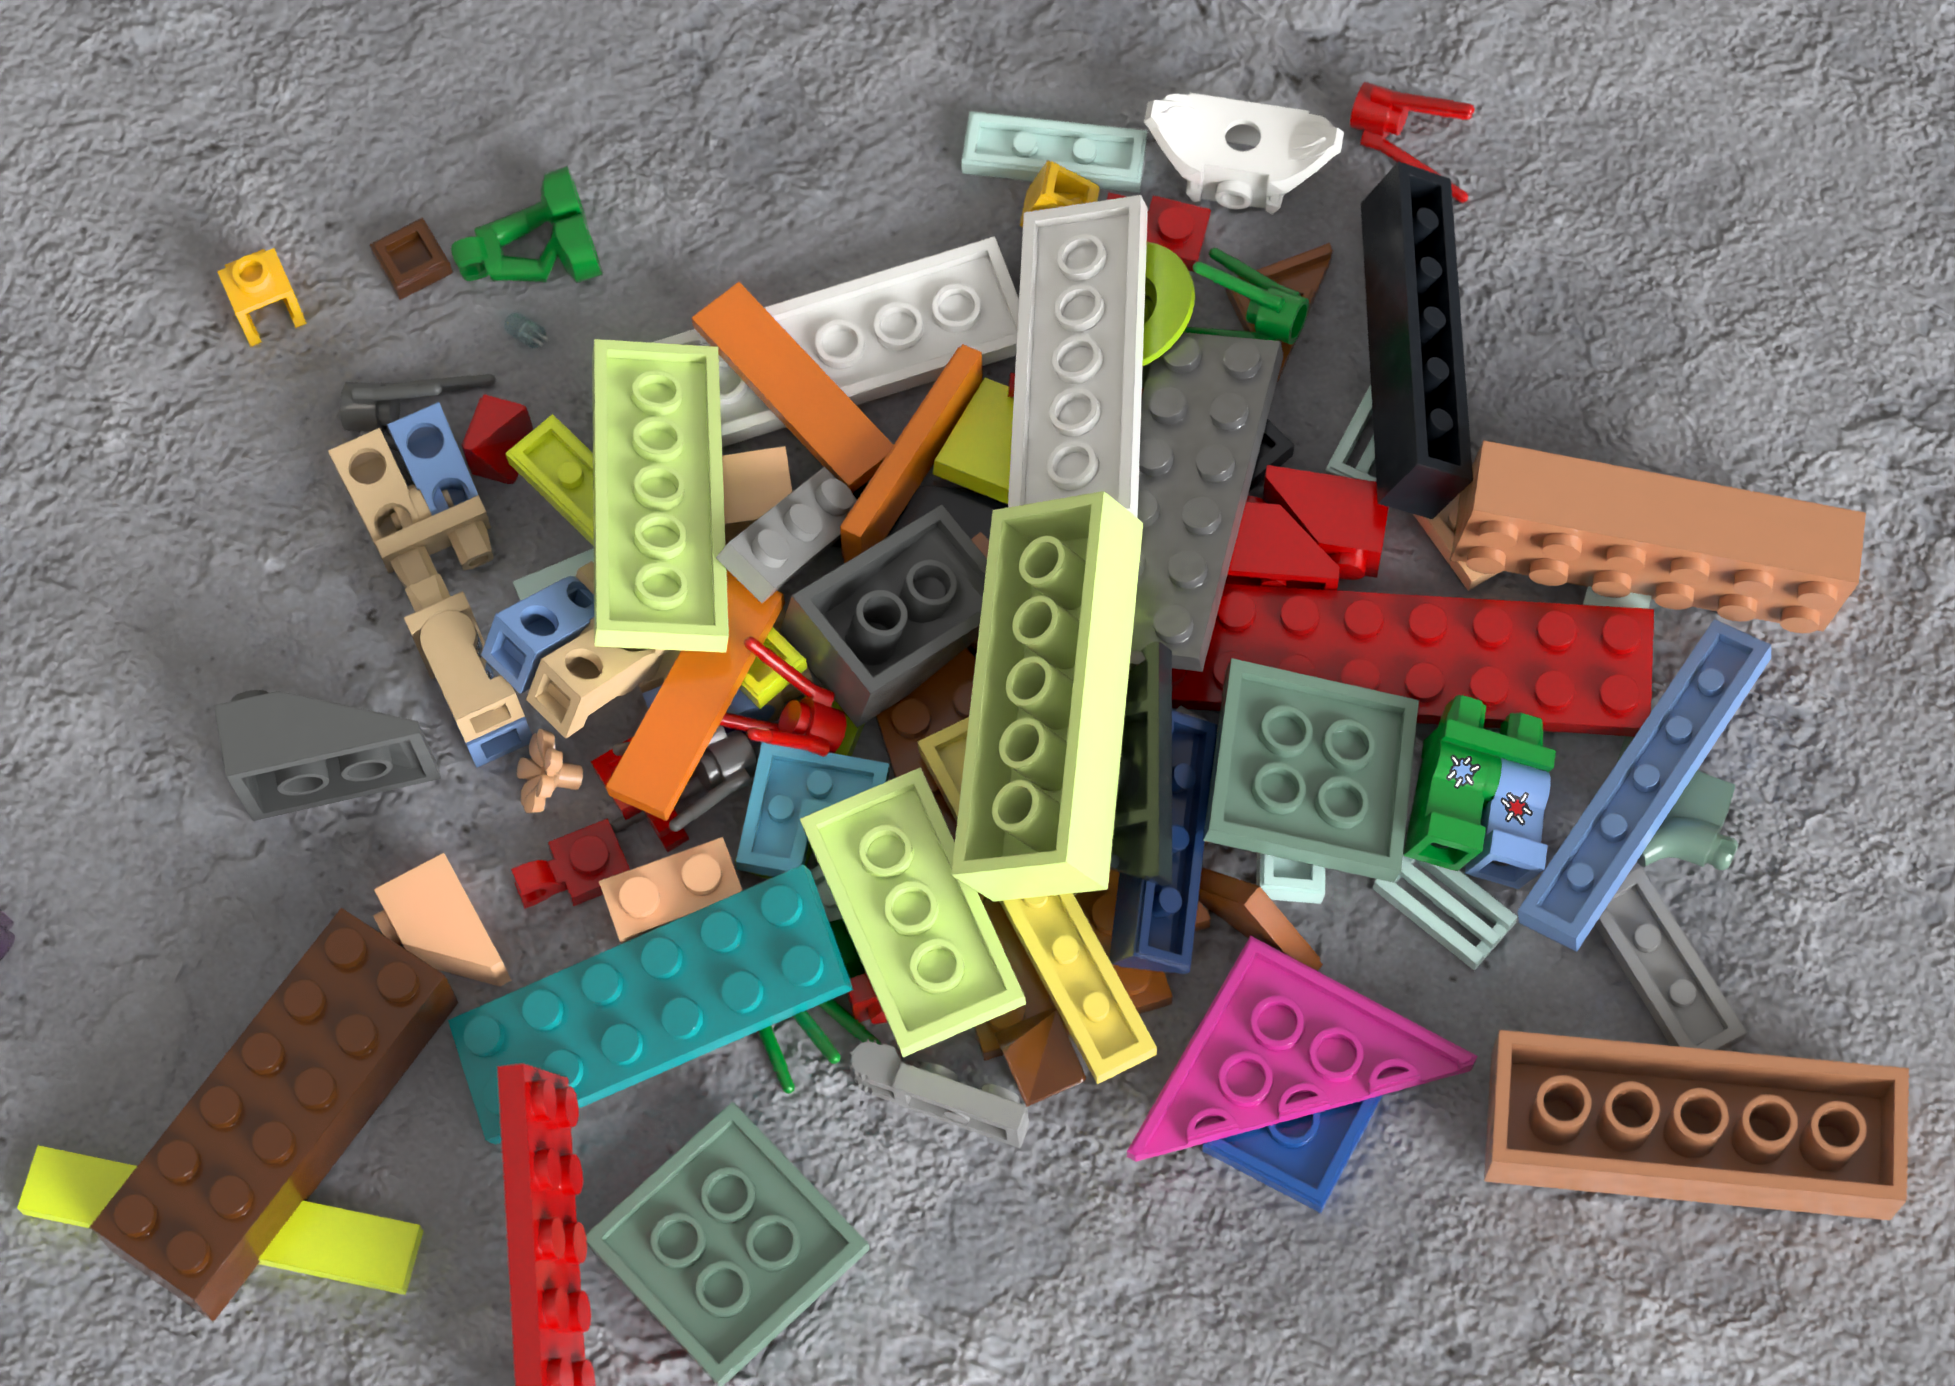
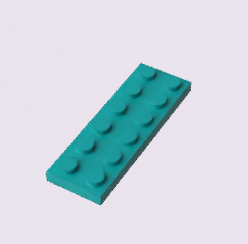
[448,864,853,1145]

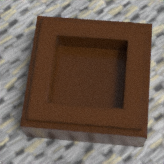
[369,217,453,300]

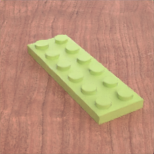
[592,339,729,652]

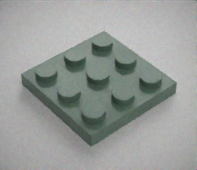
[1203,658,1419,882]
[586,1101,870,1386]

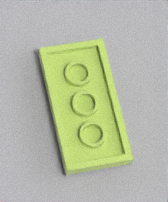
[800,767,1026,1057]

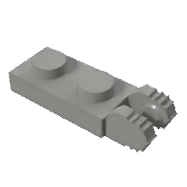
[850,1039,1029,1148]

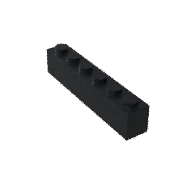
[1360,161,1473,520]

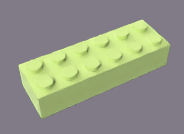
[951,491,1143,901]

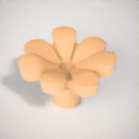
[517,728,583,813]

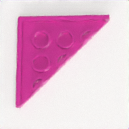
[1127,936,1477,1162]

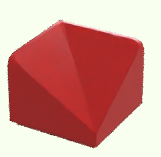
[461,394,534,484]

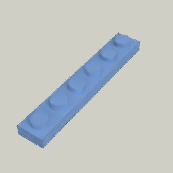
[1518,619,1772,952]

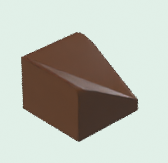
[994,1007,1086,1107]

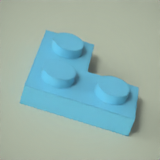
[736,742,890,877]

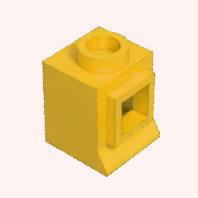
[217,248,307,347]

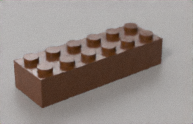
[90,908,459,1322]

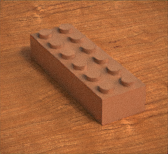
[1450,440,1866,633]
[1484,1030,1909,1220]

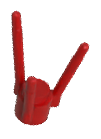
[1350,82,1475,203]
[719,637,847,757]

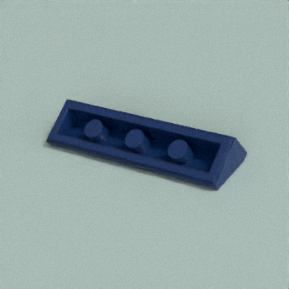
[1109,710,1218,974]

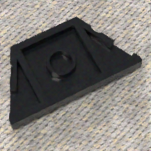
[1110,641,1172,886]

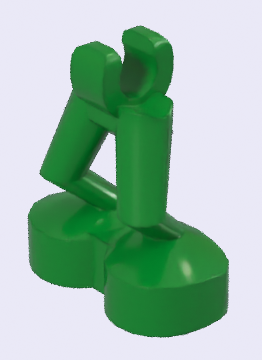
[451,165,603,283]

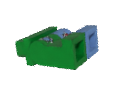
[1403,695,1556,889]

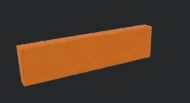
[691,282,893,493]
[840,344,983,563]
[606,569,785,821]

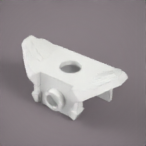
[1144,93,1344,214]

